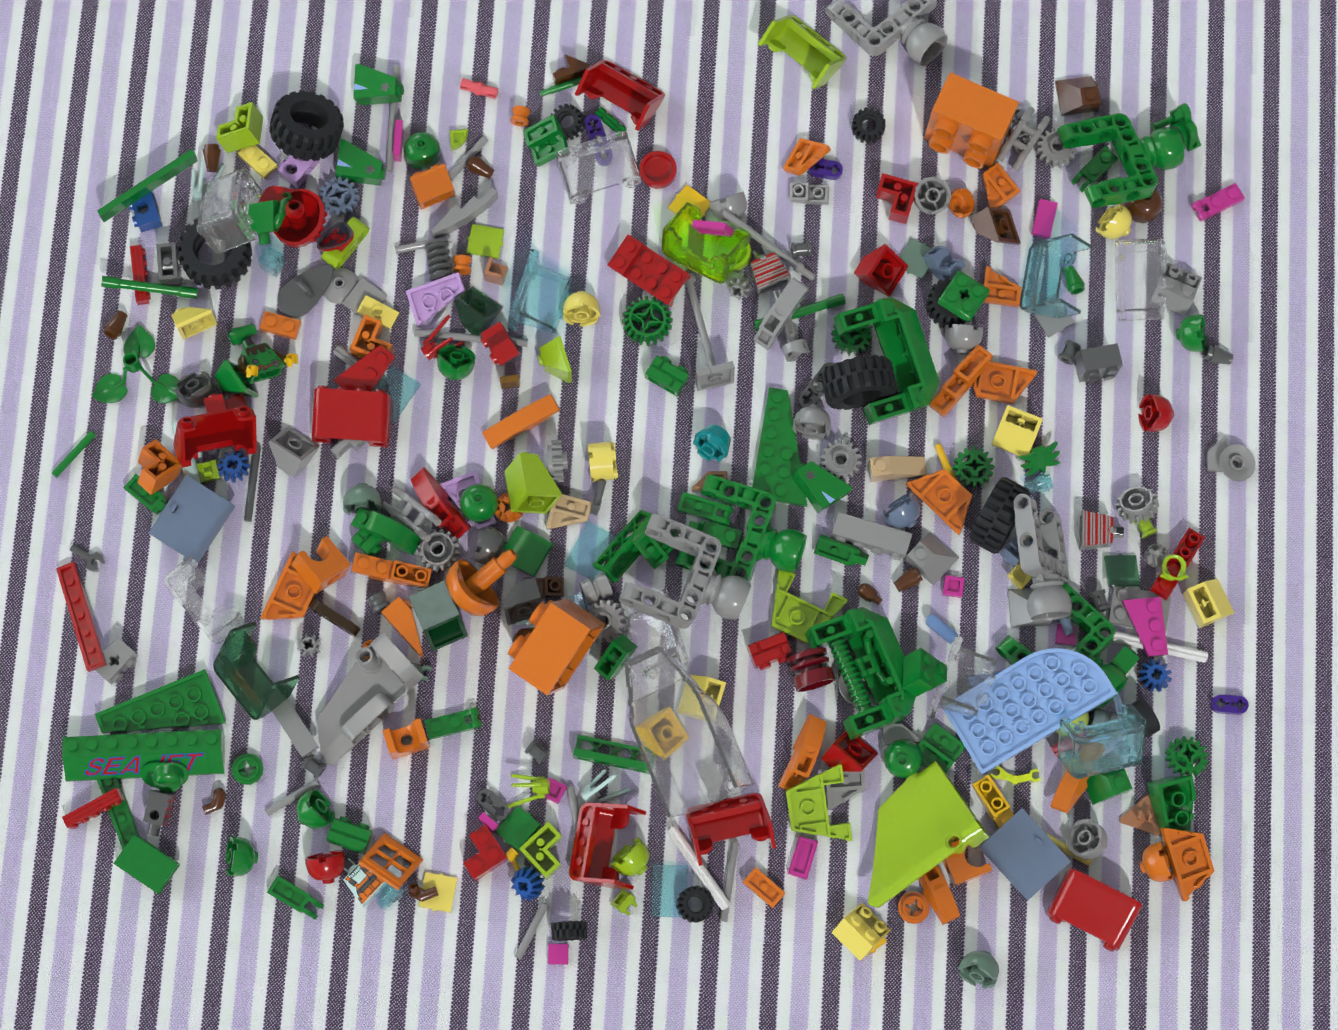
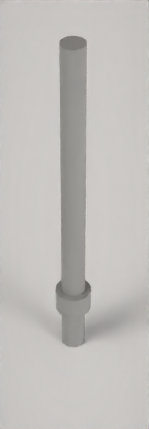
[386,65,402,172]
[721,209,816,281]
[414,328,528,347]

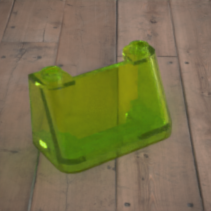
[661,202,751,284]

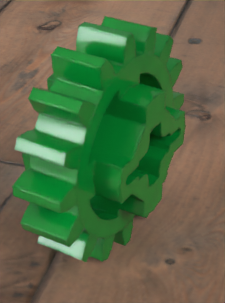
[831,324,872,356]
[952,446,995,488]
[1165,736,1208,777]

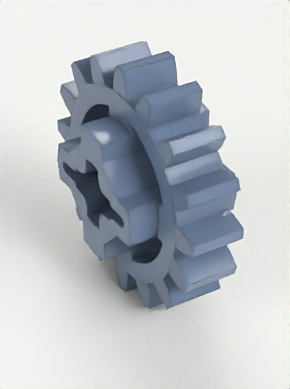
[318,176,360,218]

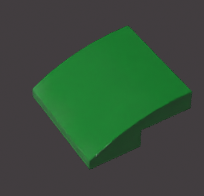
[523,114,569,167]
[631,513,677,570]
[504,526,553,578]
[918,722,965,773]

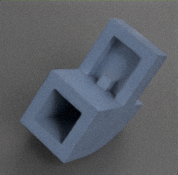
[922,246,966,281]
[1000,535,1033,567]

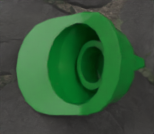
[141,762,189,793]

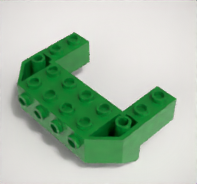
[833,297,940,425]
[804,607,916,740]

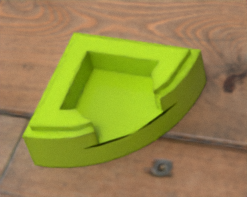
[450,129,468,150]

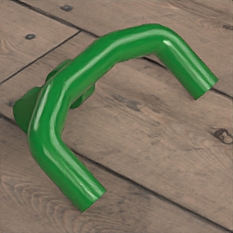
[854,630,894,687]

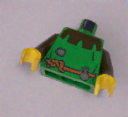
[237,338,298,384]

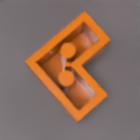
[350,315,394,359]
[138,439,182,495]

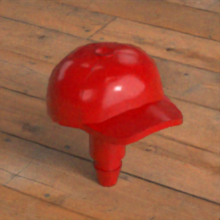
[258,185,327,248]

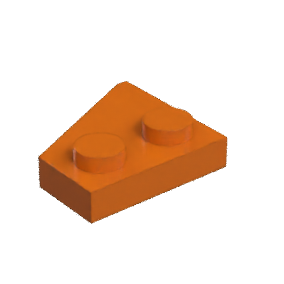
[783,138,831,176]
[983,163,1021,208]
[983,266,1022,307]

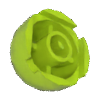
[610,837,650,877]

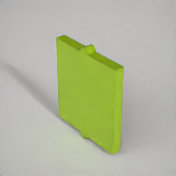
[466,224,504,259]

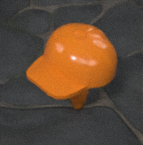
[445,549,518,616]

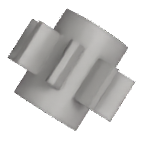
[727,275,752,300]
[1144,544,1169,567]
[297,634,321,659]

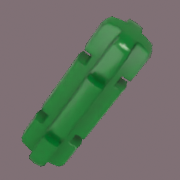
[595,107,627,137]

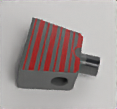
[143,790,176,836]

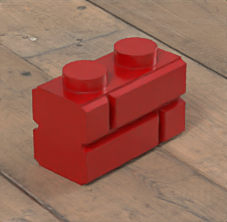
[747,632,792,671]

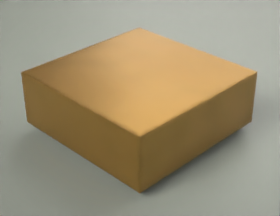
[500,374,520,389]

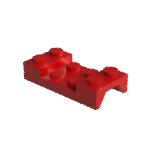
[607,234,692,307]

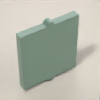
[900,238,932,279]

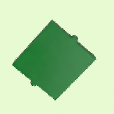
[495,806,541,851]

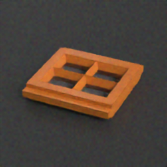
[359,833,423,890]

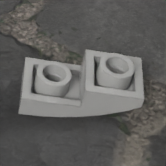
[789,182,829,205]

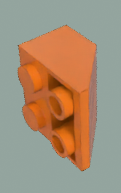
[410,164,455,210]

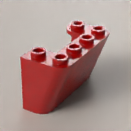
[311,386,394,448]

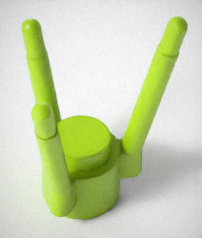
[507,774,550,808]

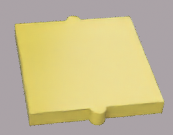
[418,872,458,913]

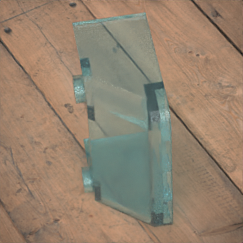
[1019,233,1092,319]

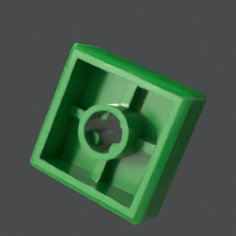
[938,270,990,323]

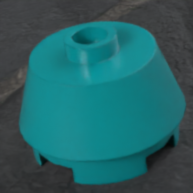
[693,424,731,462]

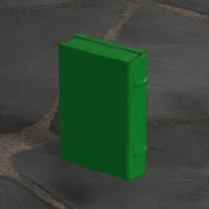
[113,834,180,895]

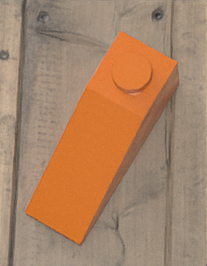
[381,597,424,658]

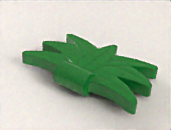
[1018,441,1060,476]

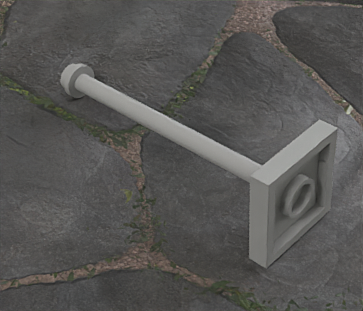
[683,273,735,391]

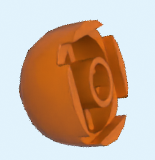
[1139,841,1174,882]

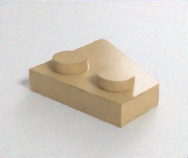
[546,494,593,529]

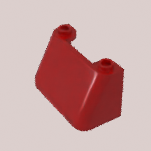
[173,406,257,468]
[1046,869,1143,952]

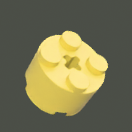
[588,442,618,482]

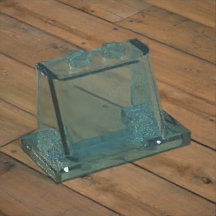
[508,249,573,334]

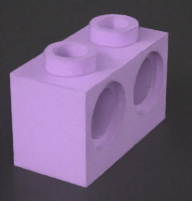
[278,155,321,189]

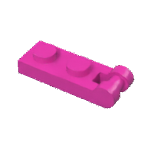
[1191,183,1245,222]

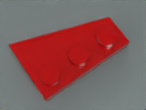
[332,345,396,391]

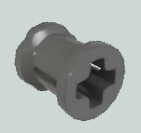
[791,240,812,259]
[1058,340,1081,365]
[1088,589,1111,613]
[524,739,550,765]
[301,753,327,779]

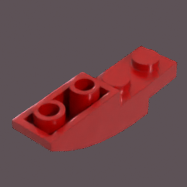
[410,467,471,539]
[1150,527,1206,600]

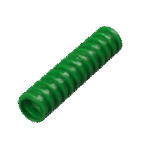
[829,638,874,713]

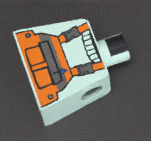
[344,858,387,907]

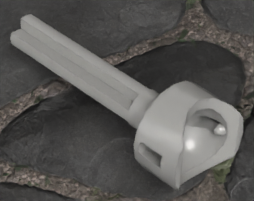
[772,289,810,362]

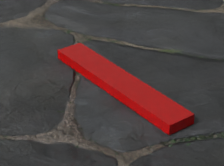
[56,561,107,672]

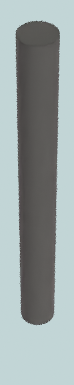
[244,446,261,522]

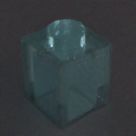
[258,246,286,277]

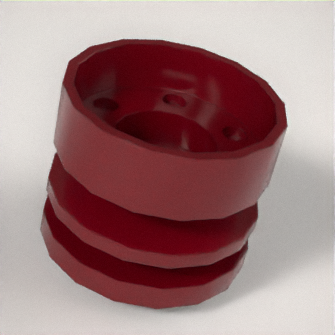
[787,647,835,692]

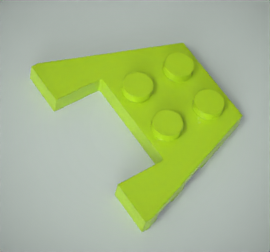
[771,570,848,644]
[786,764,853,841]

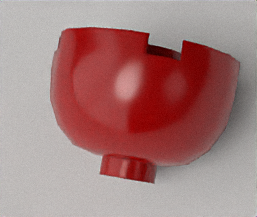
[1138,394,1174,432]
[305,851,345,884]

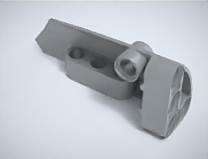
[316,632,424,765]

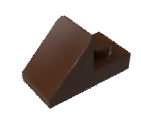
[553,54,589,85]

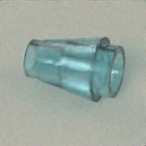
[1024,473,1054,493]
[376,884,406,910]

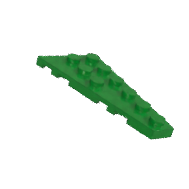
[752,387,807,507]
[95,669,227,733]

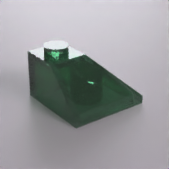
[454,286,503,336]

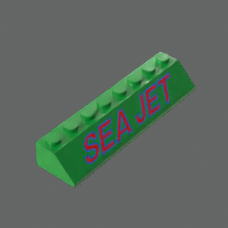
[62,729,225,782]

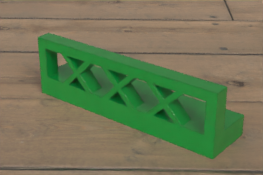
[592,510,652,583]
[573,735,654,774]

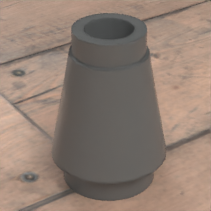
[1203,344,1233,365]

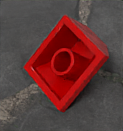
[854,244,908,297]
[821,731,878,772]

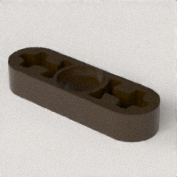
[309,599,360,637]

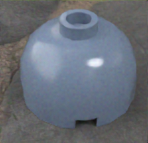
[881,492,921,529]

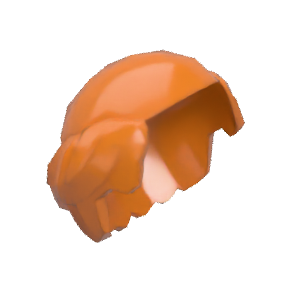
[948,188,975,219]

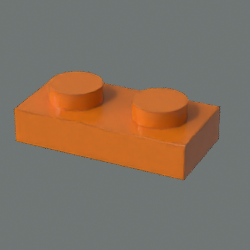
[259,311,302,340]
[742,867,785,909]

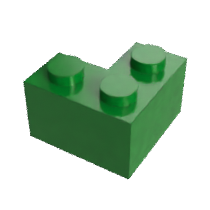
[903,648,947,697]

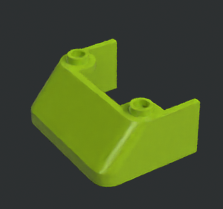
[757,15,847,89]

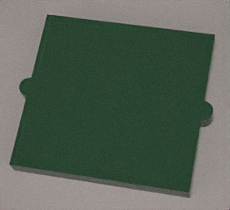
[1104,554,1140,588]

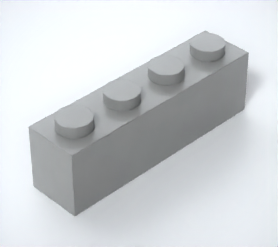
[831,512,912,560]

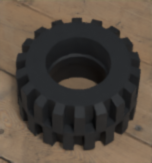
[926,277,967,328]

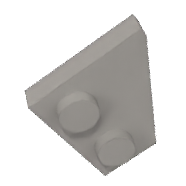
[826,769,866,810]

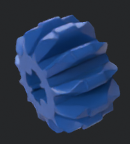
[217,450,250,483]
[1138,659,1172,692]
[510,866,545,901]

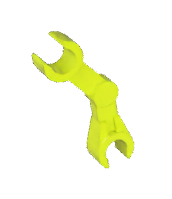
[989,766,1041,785]

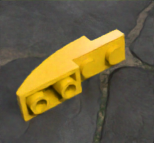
[972,774,1014,830]

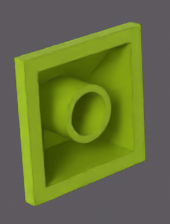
[537,336,572,383]

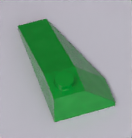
[1147,775,1196,841]

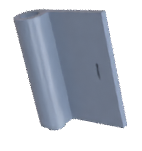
[148,475,235,566]
[979,808,1071,901]

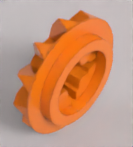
[495,493,523,523]
[898,892,930,924]

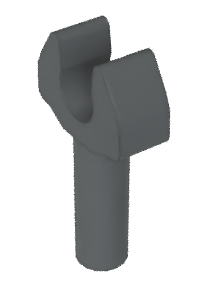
[590,479,606,515]
[70,544,105,572]

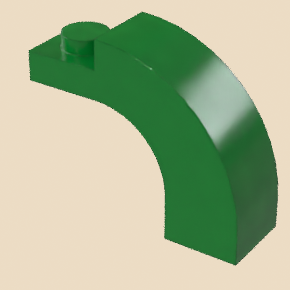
[351,508,421,556]

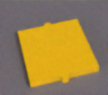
[668,185,711,225]

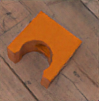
[292,536,351,594]
[382,718,430,760]
[942,840,992,887]

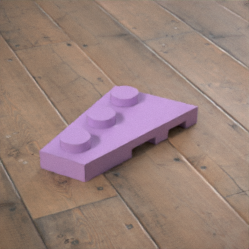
[406,272,465,327]
[440,471,496,531]

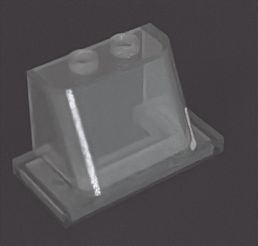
[625,588,689,673]
[927,635,997,719]

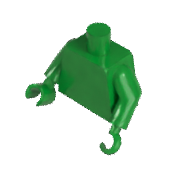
[234,192,292,245]

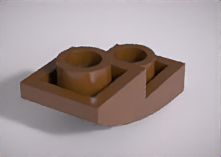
[523,576,564,598]

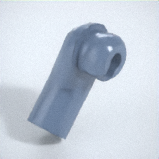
[1056,616,1075,636]

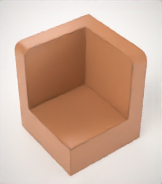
[484,257,508,286]

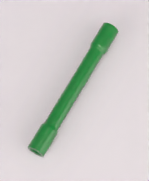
[101,275,198,299]
[753,293,846,332]

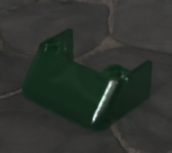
[213,621,300,720]

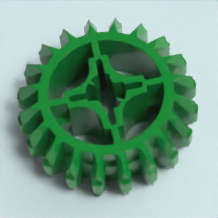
[622,295,673,346]

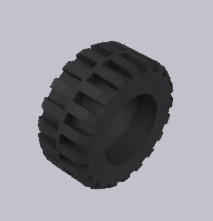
[269,91,344,161]
[177,214,252,290]
[821,355,897,410]
[969,477,1031,554]

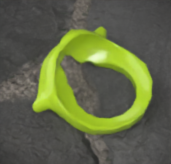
[1160,554,1189,581]

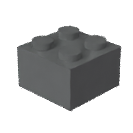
[1075,343,1123,383]

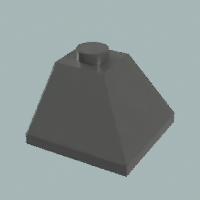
[503,578,542,625]

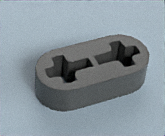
[477,789,509,821]

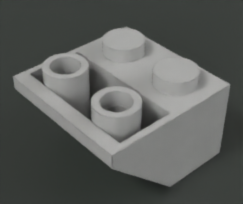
[1151,263,1202,316]

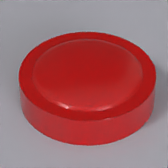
[639,151,677,189]

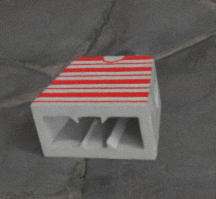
[750,247,791,295]
[1079,511,1124,551]

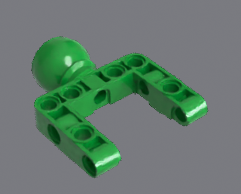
[1057,113,1184,208]
[676,474,807,582]
[995,582,1128,708]

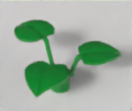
[92,325,179,404]

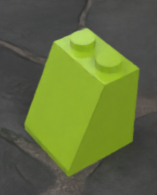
[504,452,562,514]

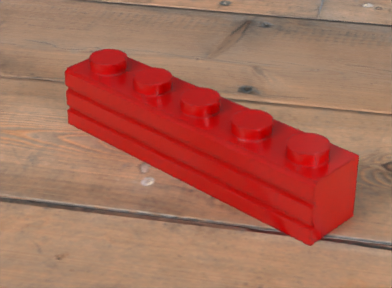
[130,245,151,305]
[62,788,125,829]

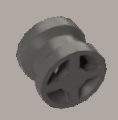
[367,592,390,614]

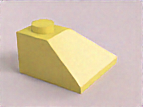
[171,307,218,340]

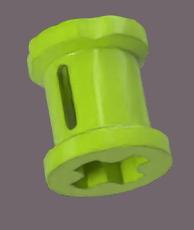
[1134,517,1158,539]

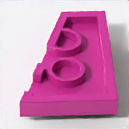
[1121,597,1168,657]

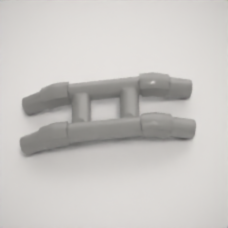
[996,107,1051,172]
[382,485,442,542]

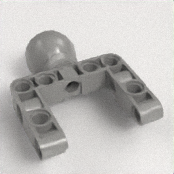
[825,0,948,66]
[1014,494,1072,621]
[619,514,751,629]

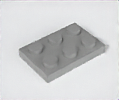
[1108,585,1171,633]

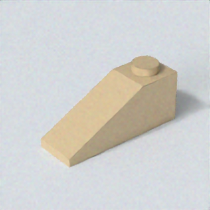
[868,456,927,482]

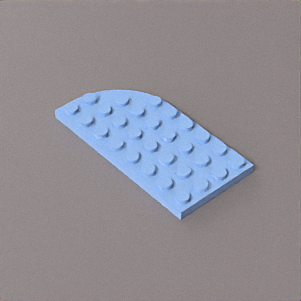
[942,648,1118,775]

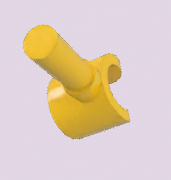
[505,848,520,871]

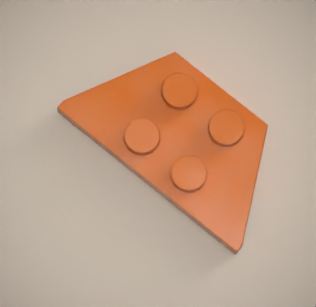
[965,356,1037,405]
[906,469,973,535]
[260,551,315,620]
[1160,828,1214,901]

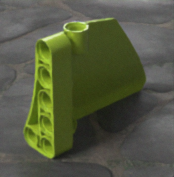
[868,761,990,908]

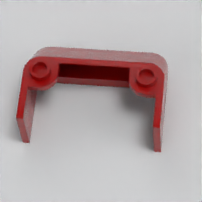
[574,59,665,131]
[685,793,776,866]
[569,802,646,890]

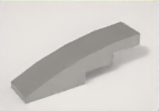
[431,187,498,239]
[262,685,319,758]

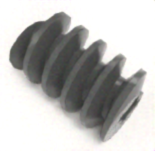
[426,241,453,282]

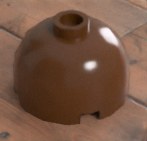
[1124,189,1163,223]

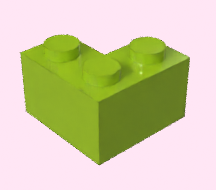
[216,102,263,153]
[519,822,562,880]

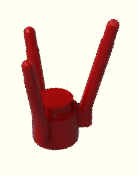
[420,315,464,360]

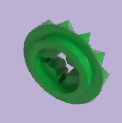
[232,754,264,785]

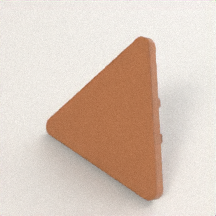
[1119,794,1161,836]

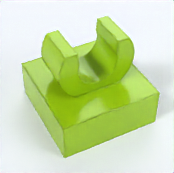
[197,460,221,484]
[610,889,637,915]

